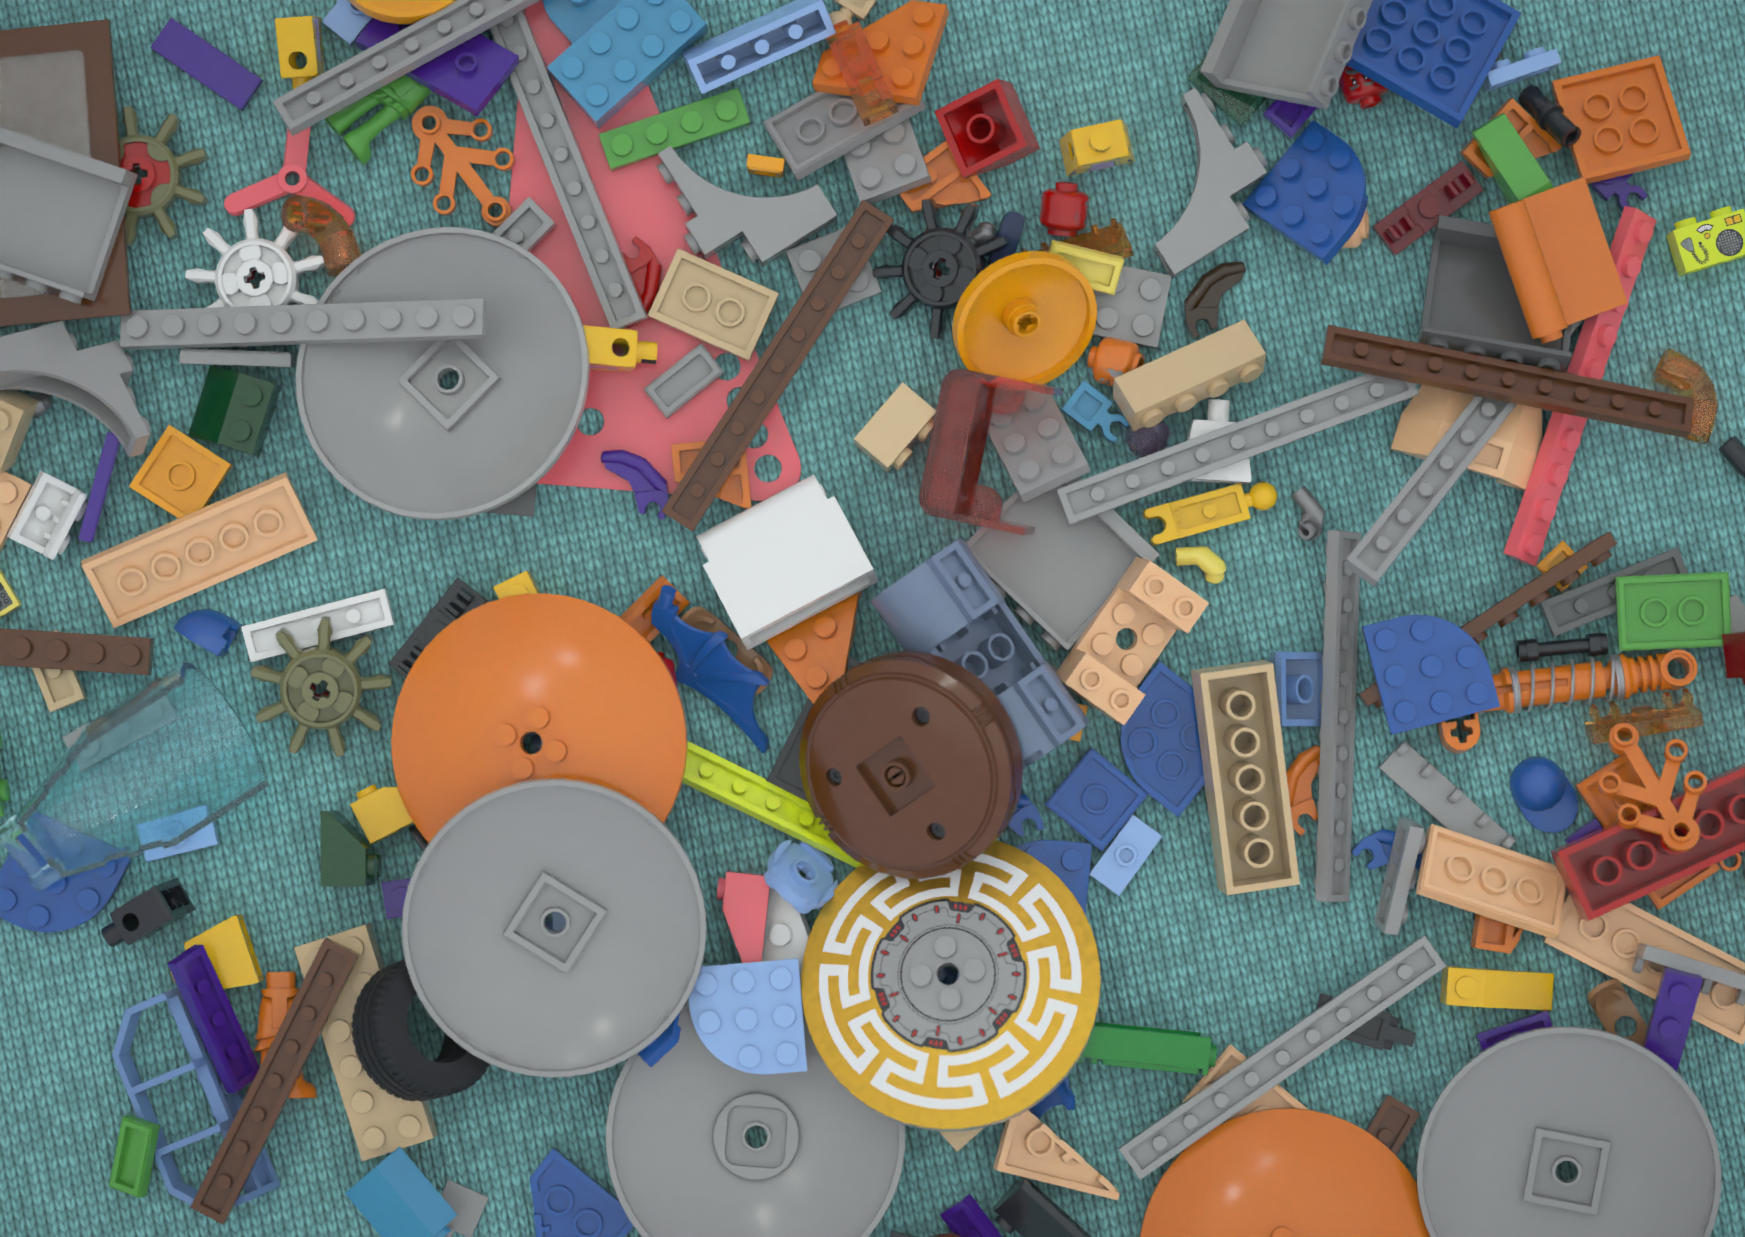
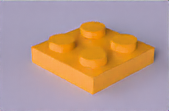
[129,425,233,519]

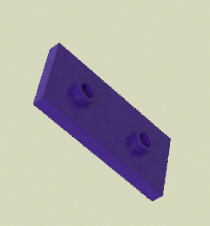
[355,18,520,117]

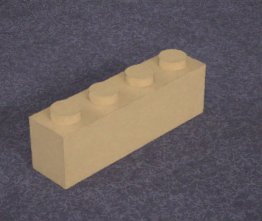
[1113,319,1266,431]

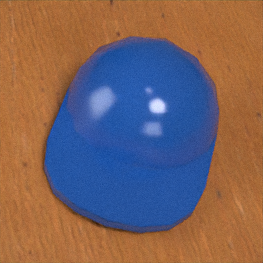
[1510,756,1578,833]

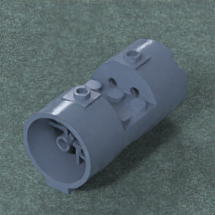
[870,538,1090,770]

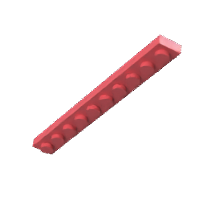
[1503,206,1657,566]

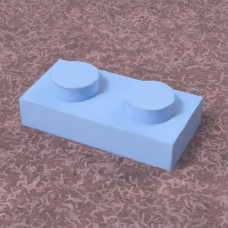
[1483,47,1561,92]

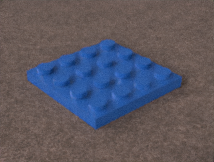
[1346,0,1521,128]

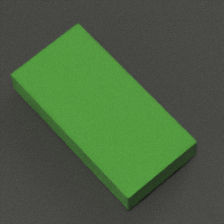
[109,1114,160,1198]

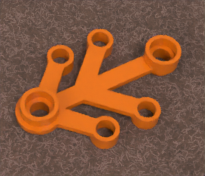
[411,106,515,228]
[1598,723,1707,852]

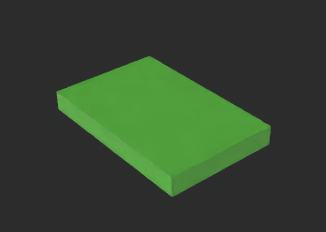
[1615,572,1732,651]

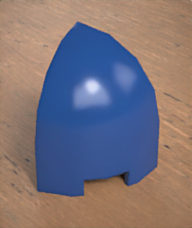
[173,609,242,656]

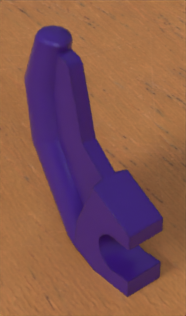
[601,450,669,520]

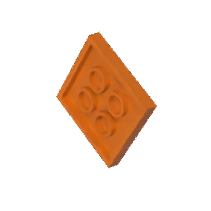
[1551,55,1691,184]

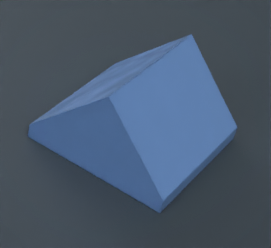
[1270,652,1323,727]

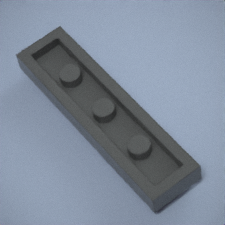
[1539,547,1688,637]

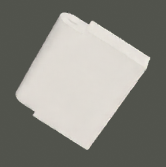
[696,474,879,650]

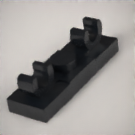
[388,578,487,678]

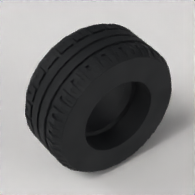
[352,960,491,1101]

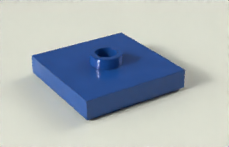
[1044,747,1149,851]

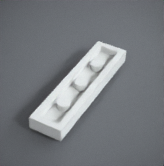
[241,589,395,663]

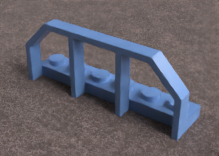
[112,987,281,1207]

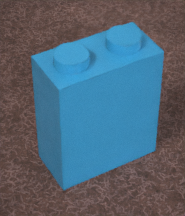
[345,1147,458,1237]

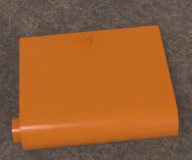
[1488,177,1628,344]

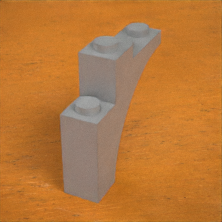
[1152,87,1268,279]
[656,145,837,267]
[0,321,151,458]

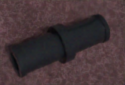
[1518,85,1581,147]

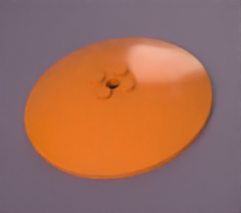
[391,593,688,843]
[1140,1108,1431,1237]

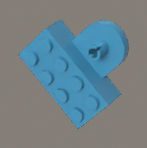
[543,0,708,128]

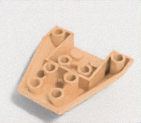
[1390,385,1543,491]

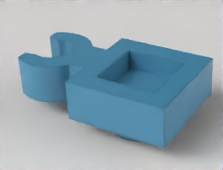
[1061,380,1129,443]

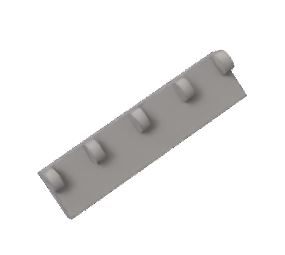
[1378,740,1516,849]
[1632,943,1745,1006]

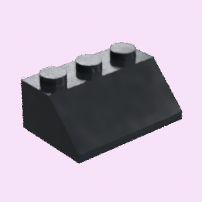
[993,1176,1092,1237]

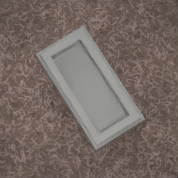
[644,344,724,419]

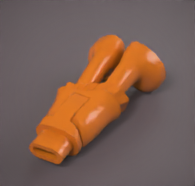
[247,972,317,1098]

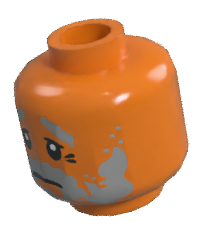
[1087,337,1145,386]

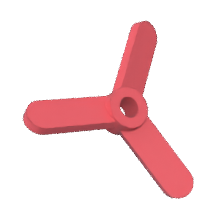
[224,126,355,228]

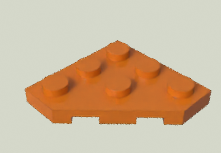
[812,0,949,106]
[766,590,862,704]

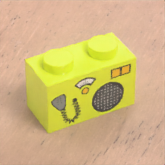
[1666,206,1745,277]

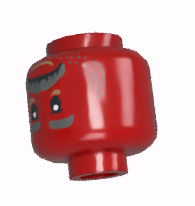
[1339,65,1389,109]
[1039,181,1089,236]

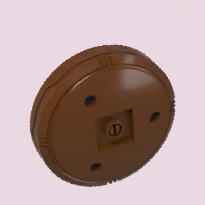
[799,651,1023,879]

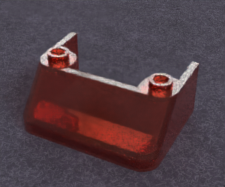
[919,369,1064,535]

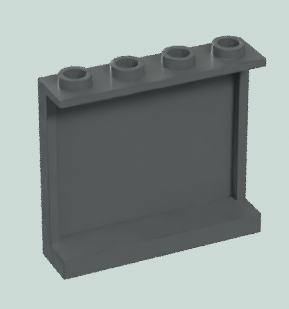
[1418,215,1572,372]

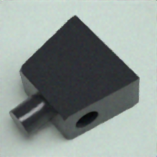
[101,878,196,947]

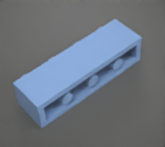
[681,0,836,94]

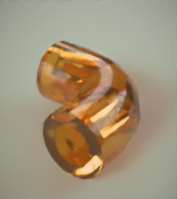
[281,195,361,276]
[1652,348,1719,444]

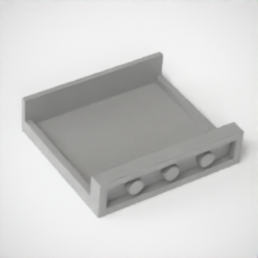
[1200,0,1373,109]
[0,127,138,304]
[966,477,1160,652]

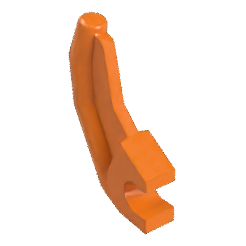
[1286,745,1320,836]

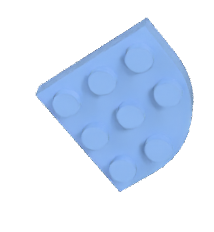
[689,959,807,1074]

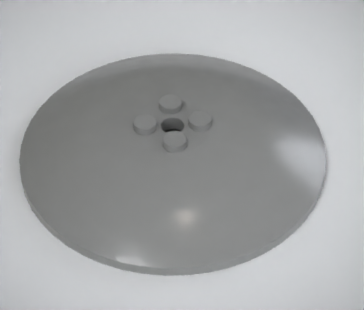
[296,227,590,521]
[402,778,706,1077]
[1417,1026,1721,1237]

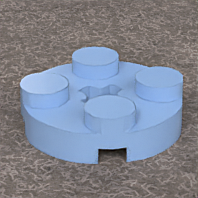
[764,840,838,914]

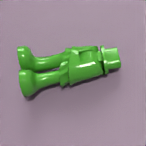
[325,75,432,165]

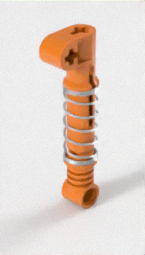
[1438,649,1698,754]

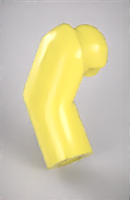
[1175,546,1226,584]

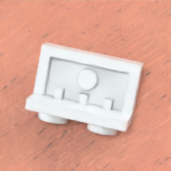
[7,471,87,560]

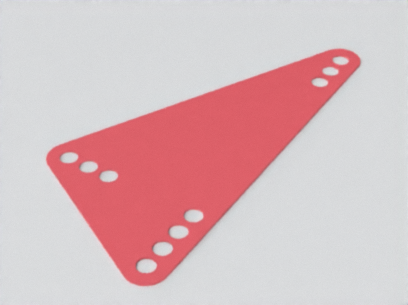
[509,0,801,501]

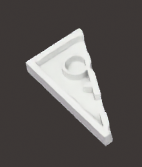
[762,887,811,985]

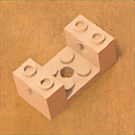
[1056,556,1209,725]

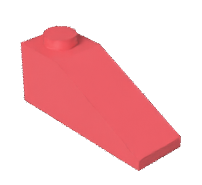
[716,871,770,963]

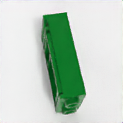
[1078,1022,1217,1075]

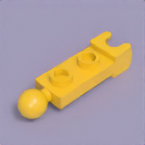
[1142,481,1278,546]

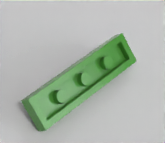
[599,88,750,171]

